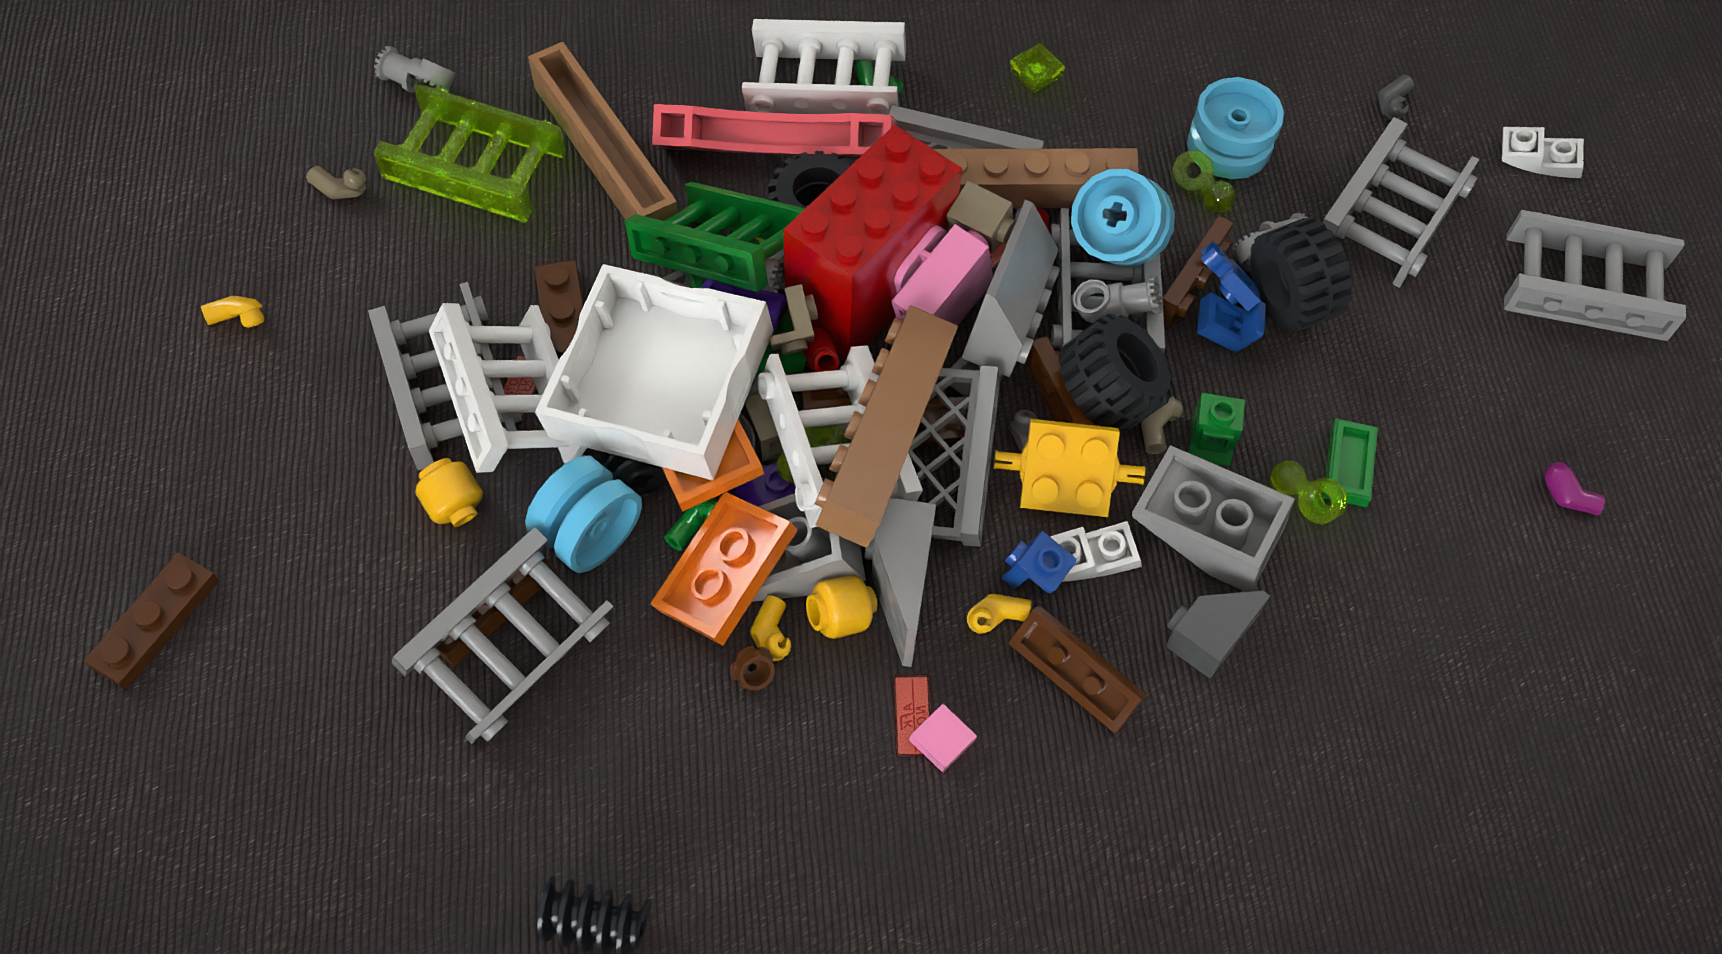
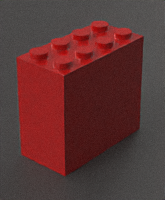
[783,125,962,361]

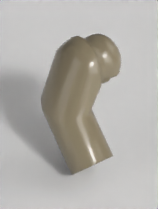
[306,166,366,200]
[1140,396,1183,454]

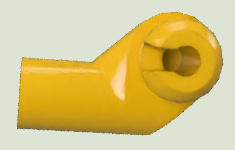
[201,296,265,328]
[967,594,1031,634]
[750,595,791,661]

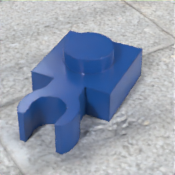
[1200,241,1261,311]

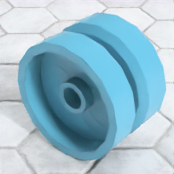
[1187,77,1284,179]
[1071,169,1175,266]
[525,455,642,573]

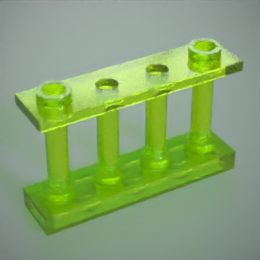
[373,84,566,223]

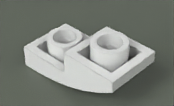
[1502,127,1584,178]
[1050,521,1142,582]

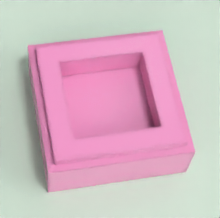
[909,704,977,772]

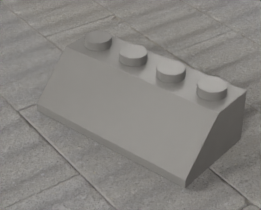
[962,200,1060,377]

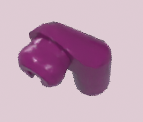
[1545,462,1605,516]

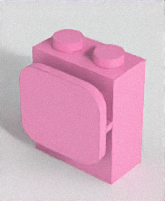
[892,224,993,326]

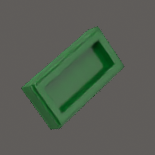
[1323,418,1378,507]

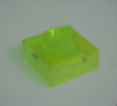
[1010,43,1064,93]

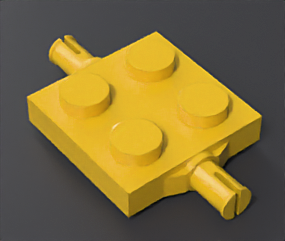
[993,419,1145,517]

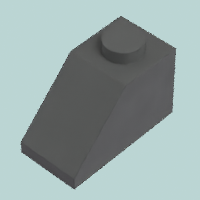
[1165,590,1270,679]

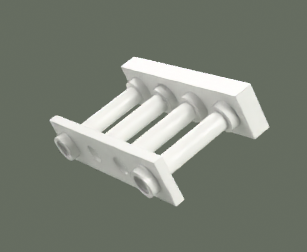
[742,19,906,115]
[429,303,587,473]
[758,346,923,528]

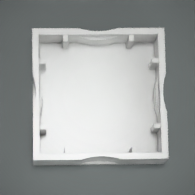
[535,264,774,480]

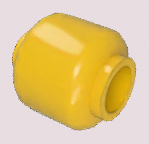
[415,458,483,527]
[806,575,877,639]

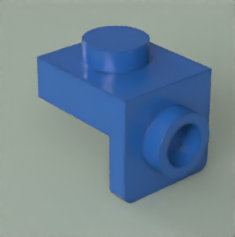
[1197,293,1266,353]
[1000,531,1076,594]

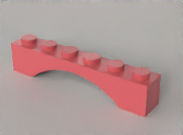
[652,104,897,159]

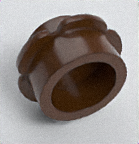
[730,646,775,691]

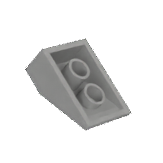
[1132,445,1295,592]
[752,493,866,602]
[864,497,936,667]

